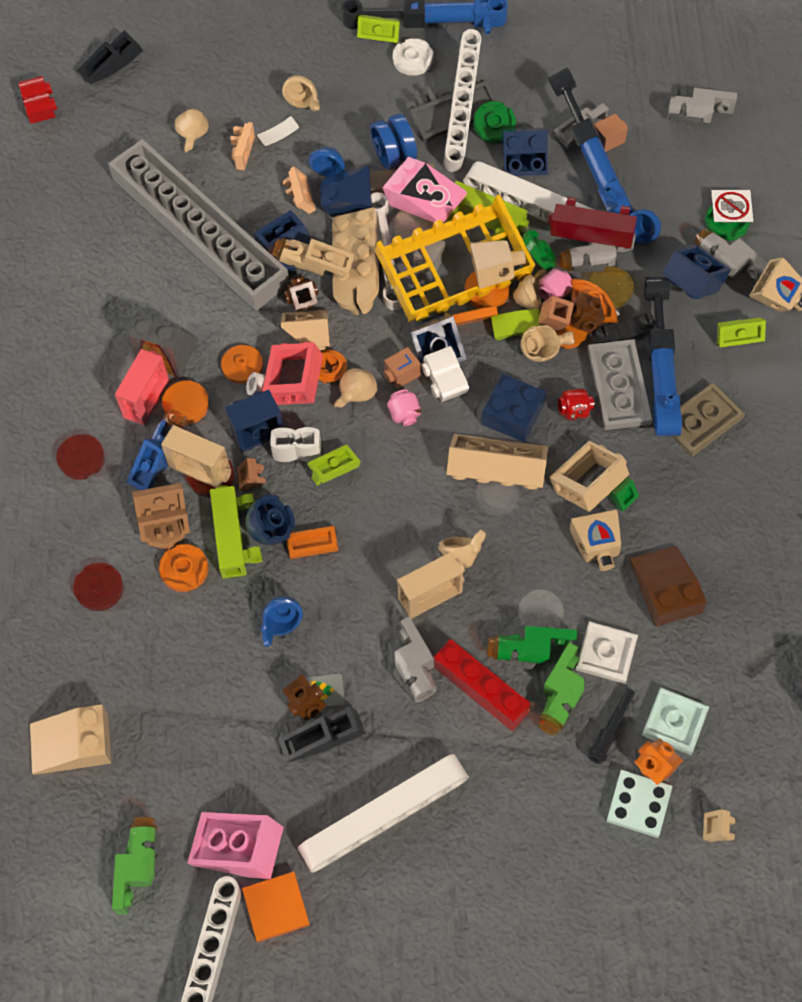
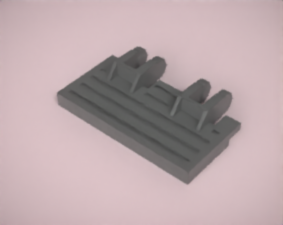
[405,74,497,142]

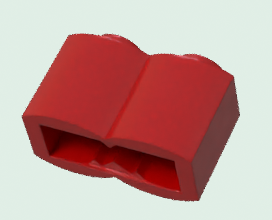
[18,76,58,124]

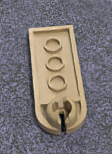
[332,207,379,316]

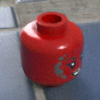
[557,388,594,421]

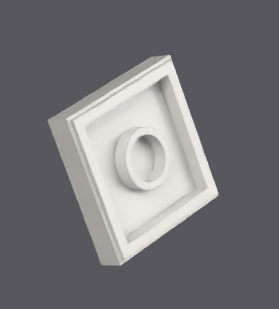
[576,621,638,684]

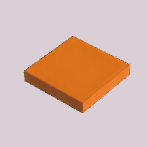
[242,871,310,943]

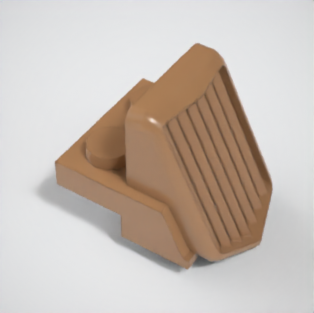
[132,483,190,550]

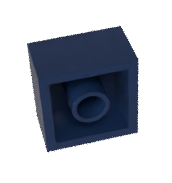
[662,244,732,300]
[482,374,546,443]
[225,389,283,453]

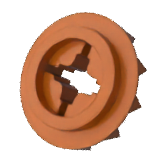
[318,350,347,384]

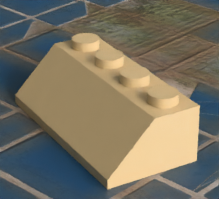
[446,434,548,489]

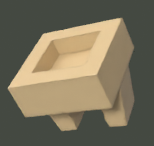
[703,809,735,842]

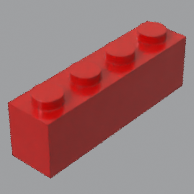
[434,639,530,732]

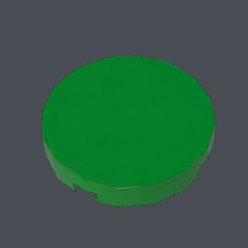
[473,101,516,144]
[705,205,750,241]
[522,229,557,271]

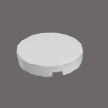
[392,39,434,76]

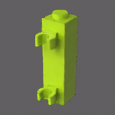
[446,181,529,241]
[210,485,262,579]

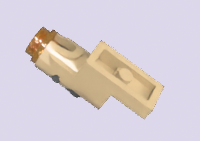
[272,238,355,277]

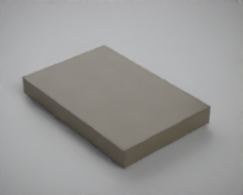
[671,382,745,458]

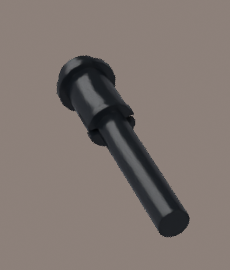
[588,688,635,764]

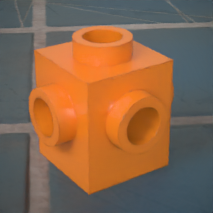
[634,738,683,785]

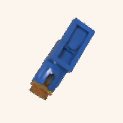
[126,410,187,490]

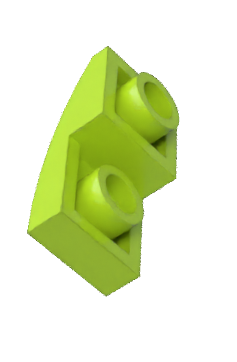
[491,309,541,341]

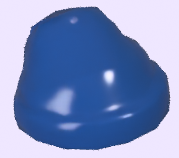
[309,147,345,176]
[630,209,661,244]
[260,596,303,647]

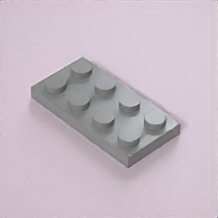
[588,339,652,430]

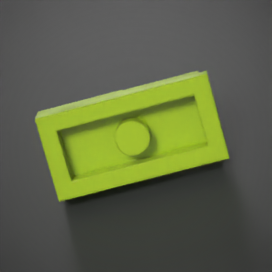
[357,15,400,43]
[717,317,766,348]
[308,444,361,486]

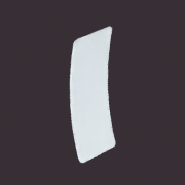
[257,116,299,146]

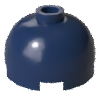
[245,495,295,546]

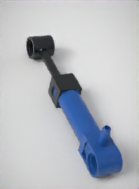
[342,0,508,34]
[548,67,634,215]
[644,277,682,436]

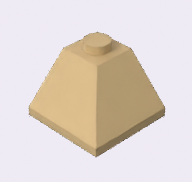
[281,309,330,350]

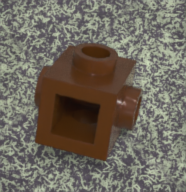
[284,276,318,311]
[571,292,605,334]
[282,674,327,721]

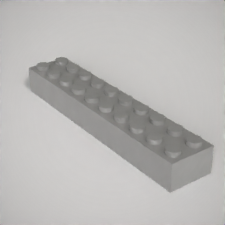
[108,139,289,311]

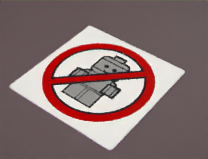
[712,190,753,222]

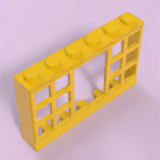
[374,194,535,323]

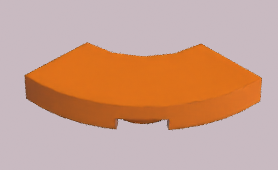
[571,279,618,324]

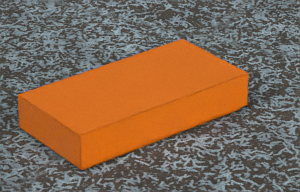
[452,305,498,326]
[287,526,338,559]

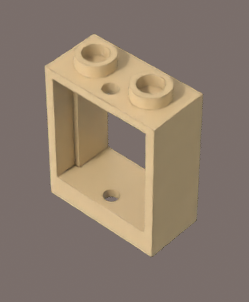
[161,425,231,488]
[549,441,629,512]
[397,552,465,619]

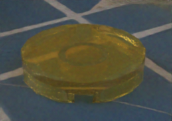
[589,267,634,308]

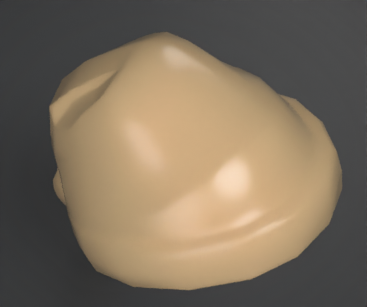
[282,75,320,111]
[175,109,209,153]
[513,268,547,310]
[333,368,377,408]
[438,530,486,568]

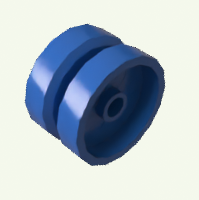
[370,113,417,170]

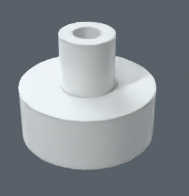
[246,372,265,395]

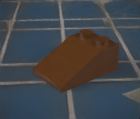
[629,546,707,627]

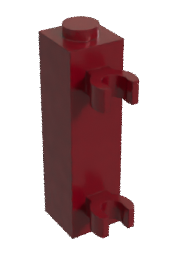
[547,197,637,249]

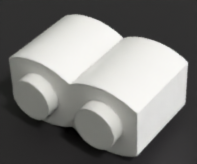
[421,346,469,402]
[271,427,321,462]

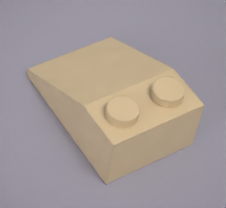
[30,704,111,775]

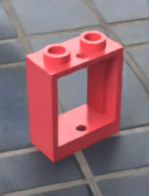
[262,342,323,405]
[115,349,170,425]

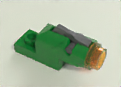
[487,626,577,670]

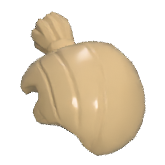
[520,325,575,362]

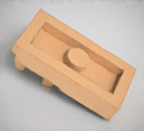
[230,122,255,171]
[283,166,316,214]

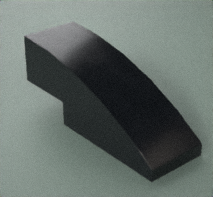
[77,30,144,85]
[278,706,366,763]

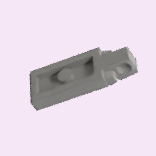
[553,103,609,149]

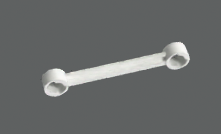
[368,192,402,310]

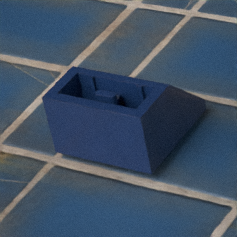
[502,128,548,176]
[254,210,312,274]

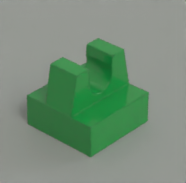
[607,477,639,512]

